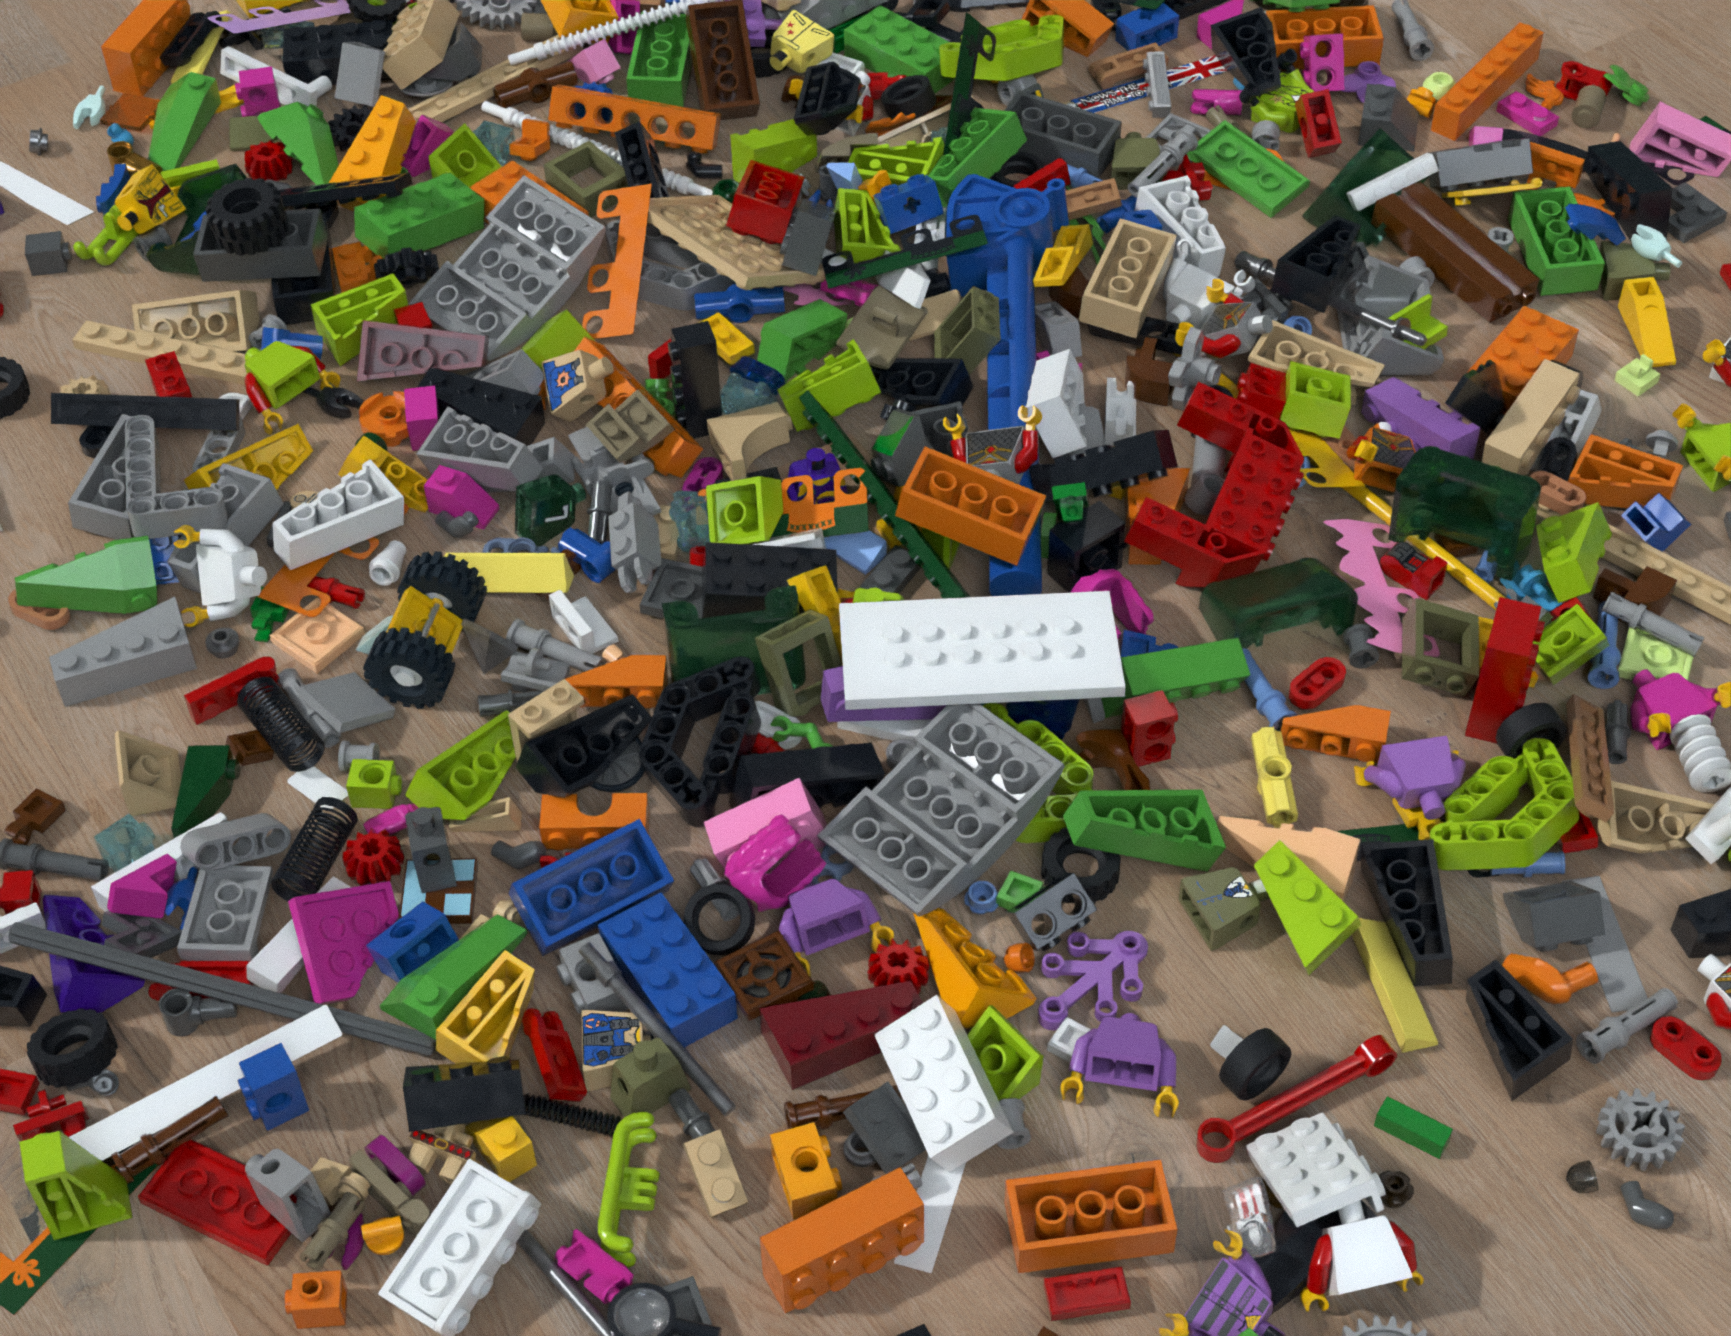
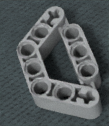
[605,220,736,311]

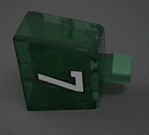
[515,474,586,546]

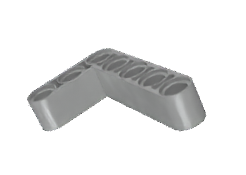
[125,415,228,539]

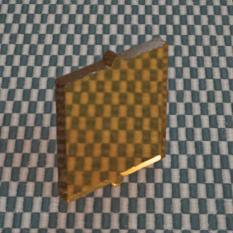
[100,93,160,132]

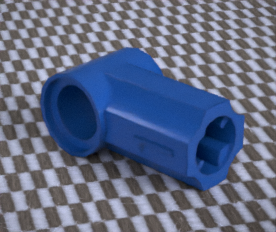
[261,327,323,361]
[558,527,616,583]

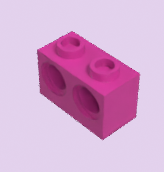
[1300,34,1345,92]
[235,66,281,117]

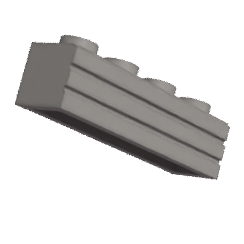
[1143,51,1171,118]

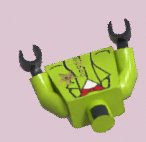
[1239,48,1314,133]

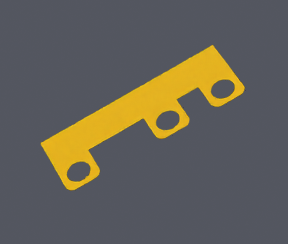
[1230,391,1366,487]

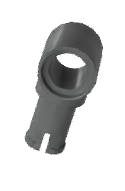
[159,988,237,1037]

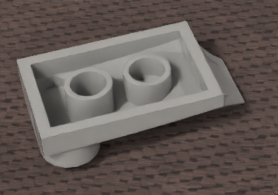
[177,865,273,961]

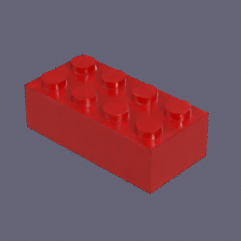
[726,160,805,244]
[1465,597,1545,744]

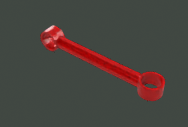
[1196,1035,1397,1163]

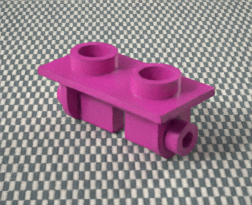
[555,1229,634,1304]

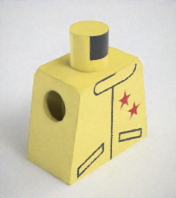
[770,10,834,73]

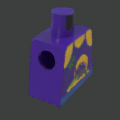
[787,448,848,504]

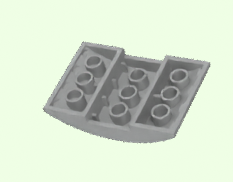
[408,175,606,361]
[817,704,1065,917]

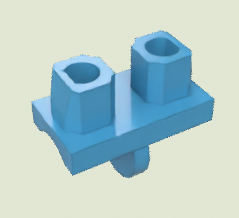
[1500,564,1562,612]

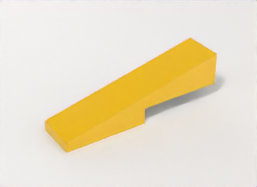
[1033,224,1093,287]
[787,565,843,666]

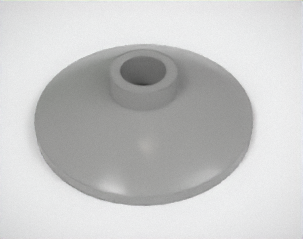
[398,77,453,99]

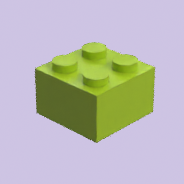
[1279,361,1351,439]

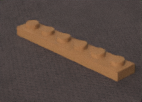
[1566,694,1615,823]

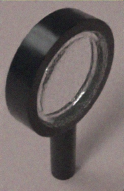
[607,1283,722,1336]

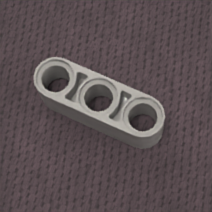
[180,813,291,871]

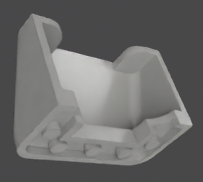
[1337,255,1444,376]

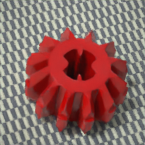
[244,139,293,181]
[342,827,405,886]
[868,938,929,994]

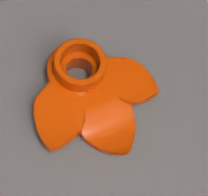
[865,112,916,137]

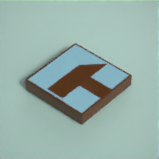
[399,858,478,924]

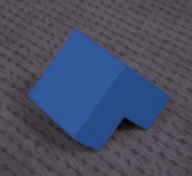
[1621,493,1692,552]

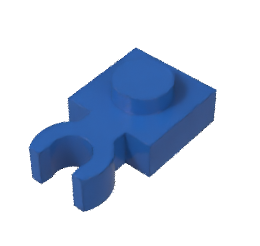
[1119,630,1178,657]

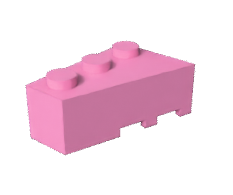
[1630,102,1731,177]
[704,778,827,868]

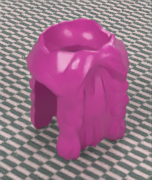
[1071,569,1154,639]
[724,814,826,912]

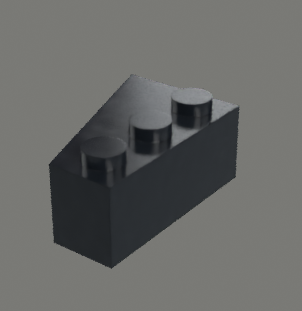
[1466,960,1573,1101]

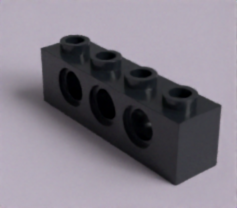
[614,121,669,198]

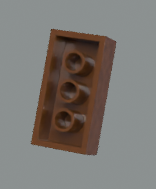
[685,0,760,120]

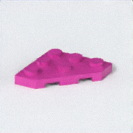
[288,881,399,1005]

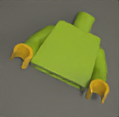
[1672,403,1731,492]

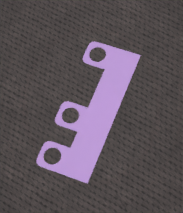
[208,0,352,34]

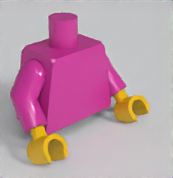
[1630,669,1731,750]

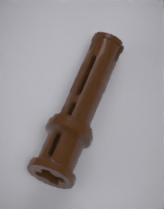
[784,1085,901,1130]
[111,1096,229,1184]

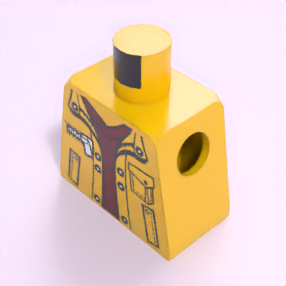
[115,164,186,234]

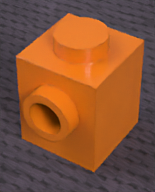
[285,1270,348,1329]

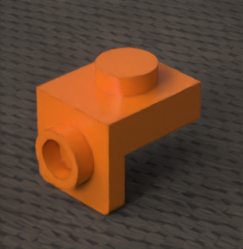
[509,119,550,161]

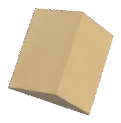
[115,730,181,817]

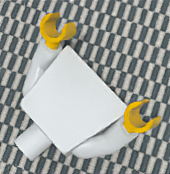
[173,525,267,627]

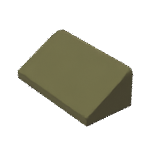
[229,116,286,151]

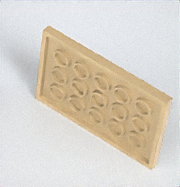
[647,195,826,290]

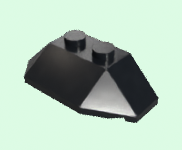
[794,61,862,136]

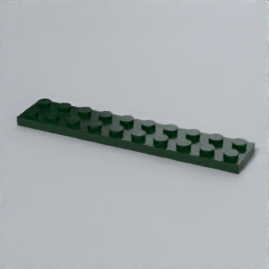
[799,390,970,599]

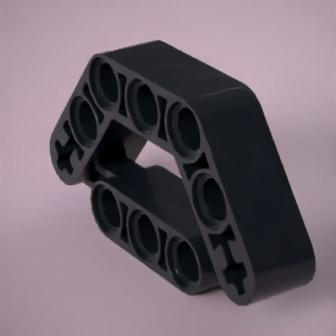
[639,656,761,827]

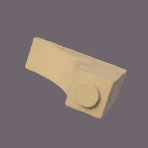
[707,402,793,481]

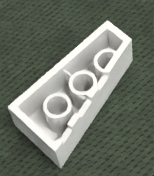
[273,459,404,570]

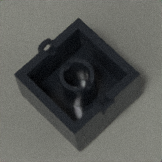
[1047,501,1128,593]

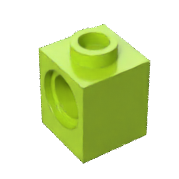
[346,759,402,809]

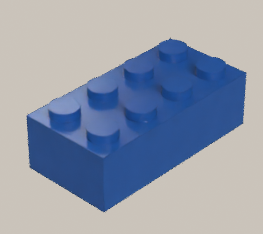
[508,819,674,956]
[598,892,738,1048]

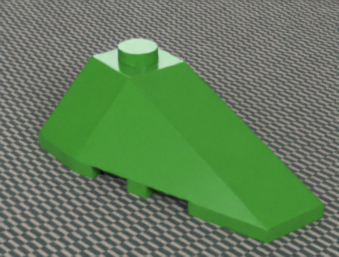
[148,72,221,171]
[257,101,339,185]
[15,536,157,614]

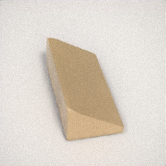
[909,290,962,341]

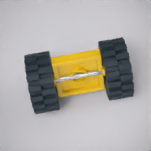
[363,551,487,709]

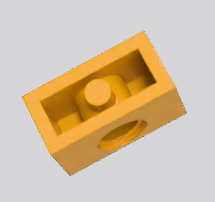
[770,1122,843,1219]

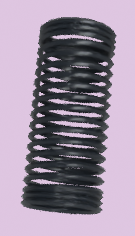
[237,677,325,772]
[271,797,358,901]

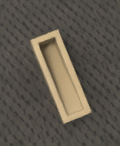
[449,797,522,832]

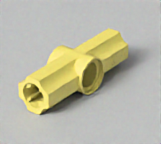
[1251,727,1298,828]

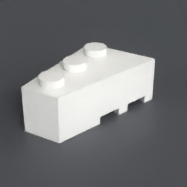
[1025,349,1087,459]

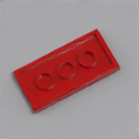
[138,1139,297,1266]

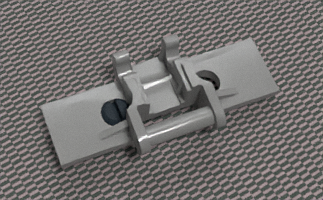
[568,427,661,516]

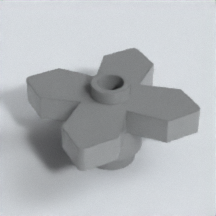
[1168,327,1221,410]

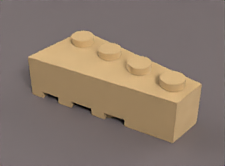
[1479,359,1581,497]

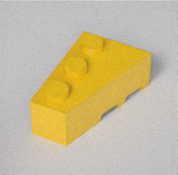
[436,950,535,1064]

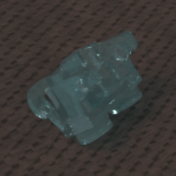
[721,372,778,414]
[669,491,710,552]

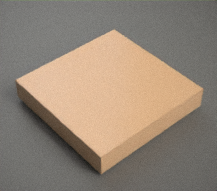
[270,597,365,674]

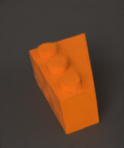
[1021,0,1114,57]
[1568,434,1683,508]
[1124,468,1190,565]

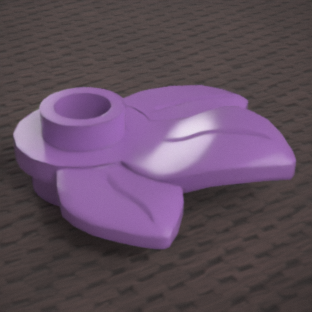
[1341,61,1396,103]

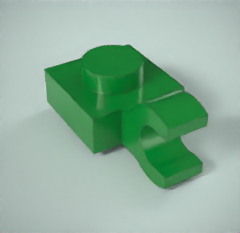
[250,586,290,642]

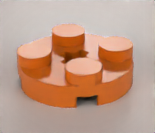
[359,391,409,447]

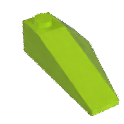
[405,710,516,820]

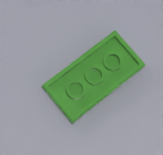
[1187,120,1310,218]

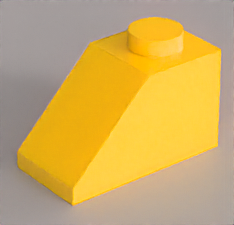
[465,1116,537,1183]

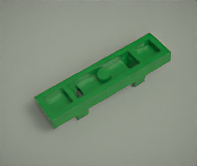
[1052,482,1089,523]

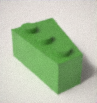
[754,299,848,389]

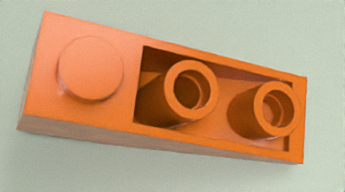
[565,655,668,708]
[1281,705,1391,763]

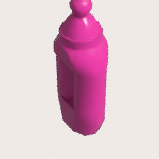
[363,803,418,835]

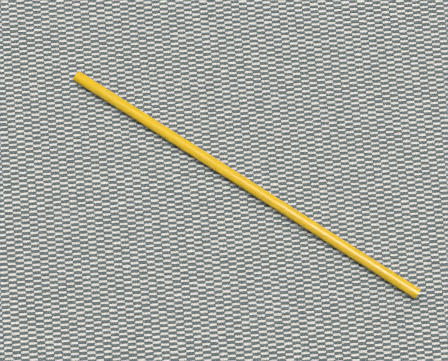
[1173,353,1578,669]

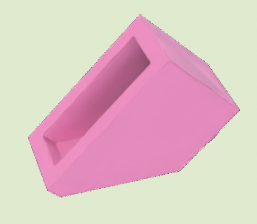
[567,39,621,84]

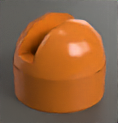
[1004,943,1035,973]

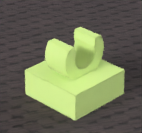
[1614,354,1660,396]

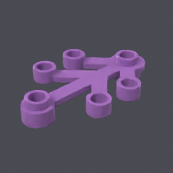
[1038,931,1148,1031]

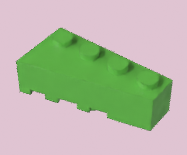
[1101,638,1251,718]
[1063,789,1226,872]

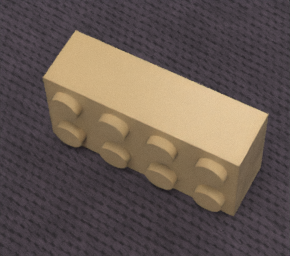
[382,0,460,90]
[1079,218,1177,338]

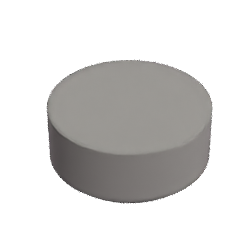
[886,739,916,770]

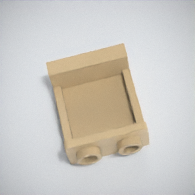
[508,679,584,762]

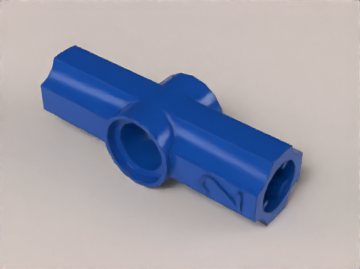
[694,284,785,323]

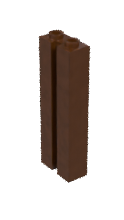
[1371,181,1539,323]

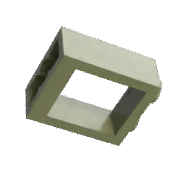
[544,141,629,218]
[934,286,1001,375]
[1402,598,1479,696]
[755,610,842,717]

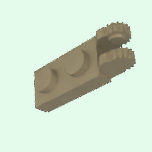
[349,1150,431,1238]

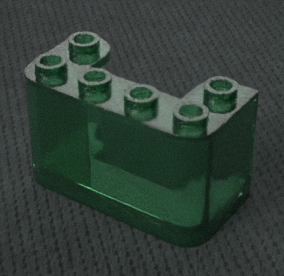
[1388,446,1541,581]

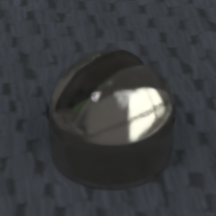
[1566,1160,1599,1194]

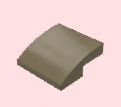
[815,133,878,173]
[585,389,675,462]

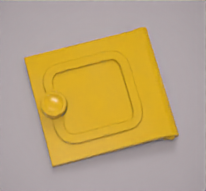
[1442,178,1542,206]

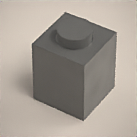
[25,231,72,276]

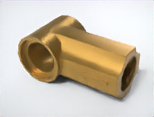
[107,141,162,178]

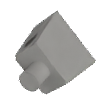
[245,1148,331,1243]

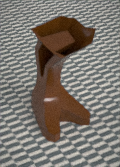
[1076,729,1150,790]

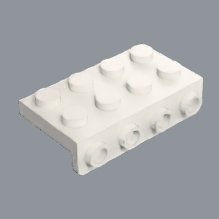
[1245,1112,1386,1227]
[378,1159,541,1336]

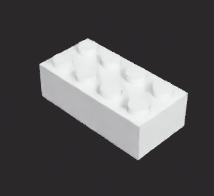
[874,995,1014,1172]

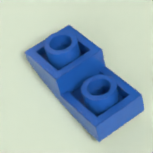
[96,163,130,215]
[1565,204,1626,246]

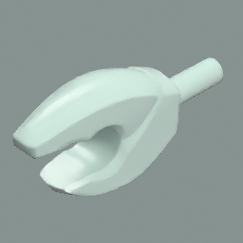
[73,85,106,129]
[1631,224,1682,268]

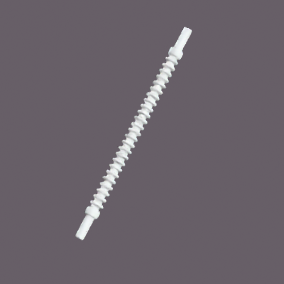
[508,0,731,66]
[481,101,713,196]

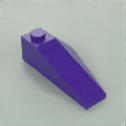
[42,895,145,1013]

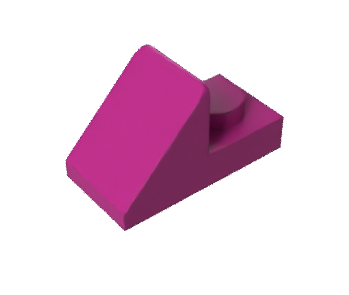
[107,853,177,918]

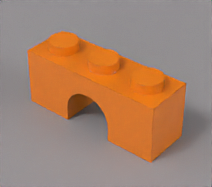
[539,793,650,851]

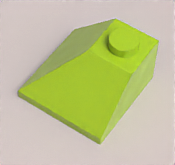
[706,476,783,544]

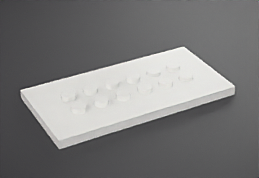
[839,591,1125,710]

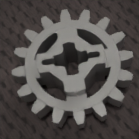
[1596,1088,1685,1171]

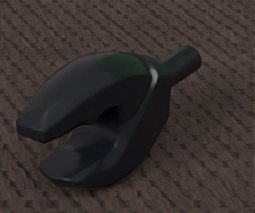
[302,387,364,418]

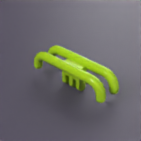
[73,205,139,266]
[597,1112,660,1268]

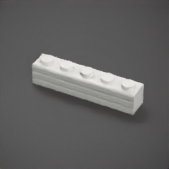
[1346,153,1439,211]

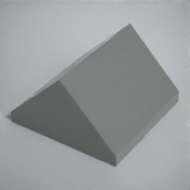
[335,42,385,106]

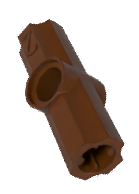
[493,61,578,108]

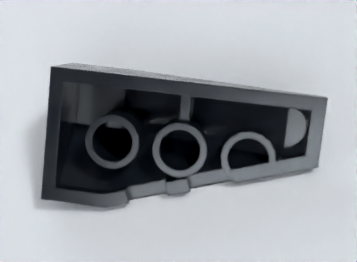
[515,694,652,798]

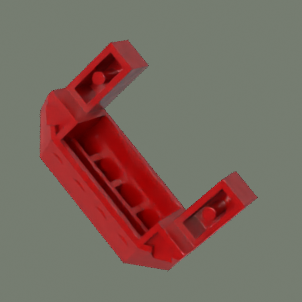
[1124,381,1305,587]

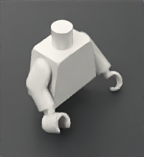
[1163,239,1255,329]

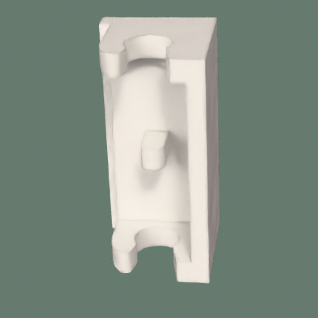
[1104,377,1136,446]

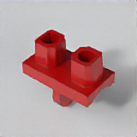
[1162,154,1213,201]
[13,1089,90,1141]

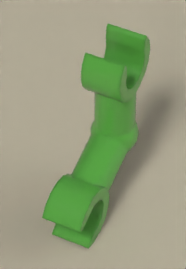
[770,716,832,748]

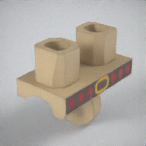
[408,1123,483,1185]

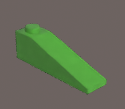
[380,914,528,1040]

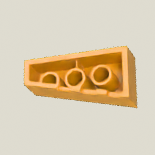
[329,95,416,212]

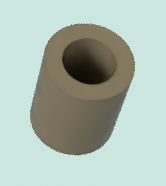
[521,13,558,41]
[1572,85,1606,128]

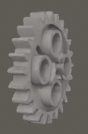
[454,0,539,30]

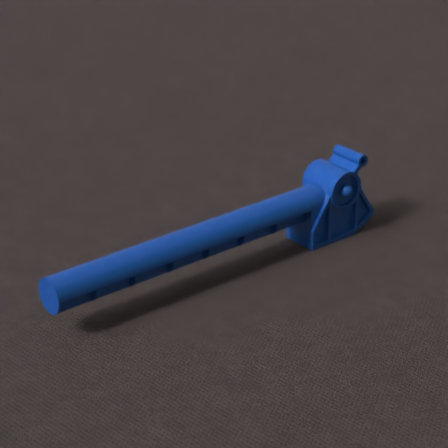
[946,174,1069,596]

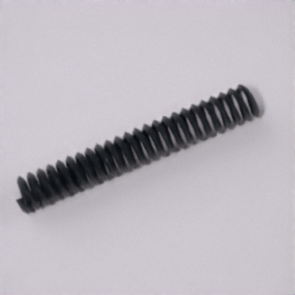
[524,1093,624,1137]

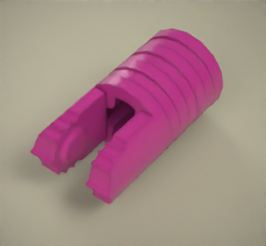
[1190,89,1242,115]

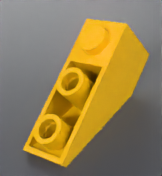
[1618,277,1676,367]
[338,436,428,513]

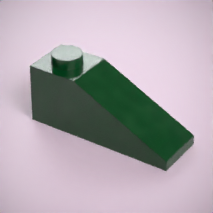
[171,745,240,838]

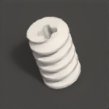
[1670,714,1731,793]

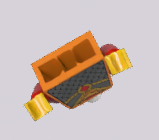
[1347,422,1449,496]

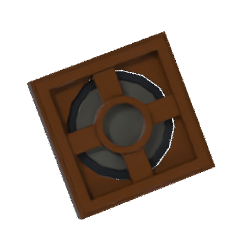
[714,930,814,1021]

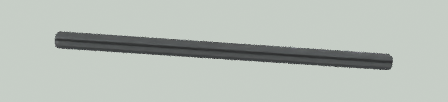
[8,922,436,1056]

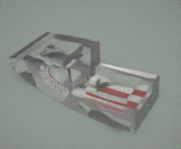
[1222,1176,1276,1259]

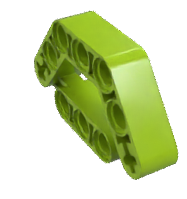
[939,15,1064,81]
[983,703,1094,843]
[1430,738,1579,870]

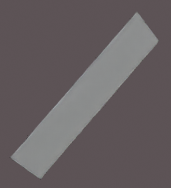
[1562,876,1647,1012]

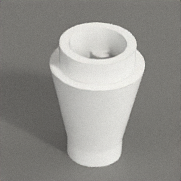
[369,540,406,586]

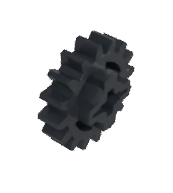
[328,105,373,151]
[374,248,439,288]

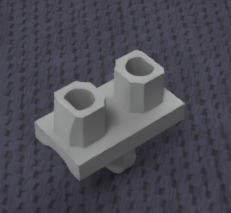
[501,648,570,692]

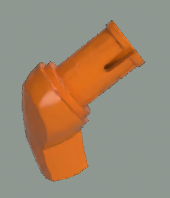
[1502,953,1598,1004]

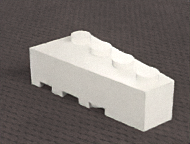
[1134,175,1226,277]

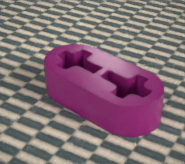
[682,457,723,509]
[365,1135,426,1196]

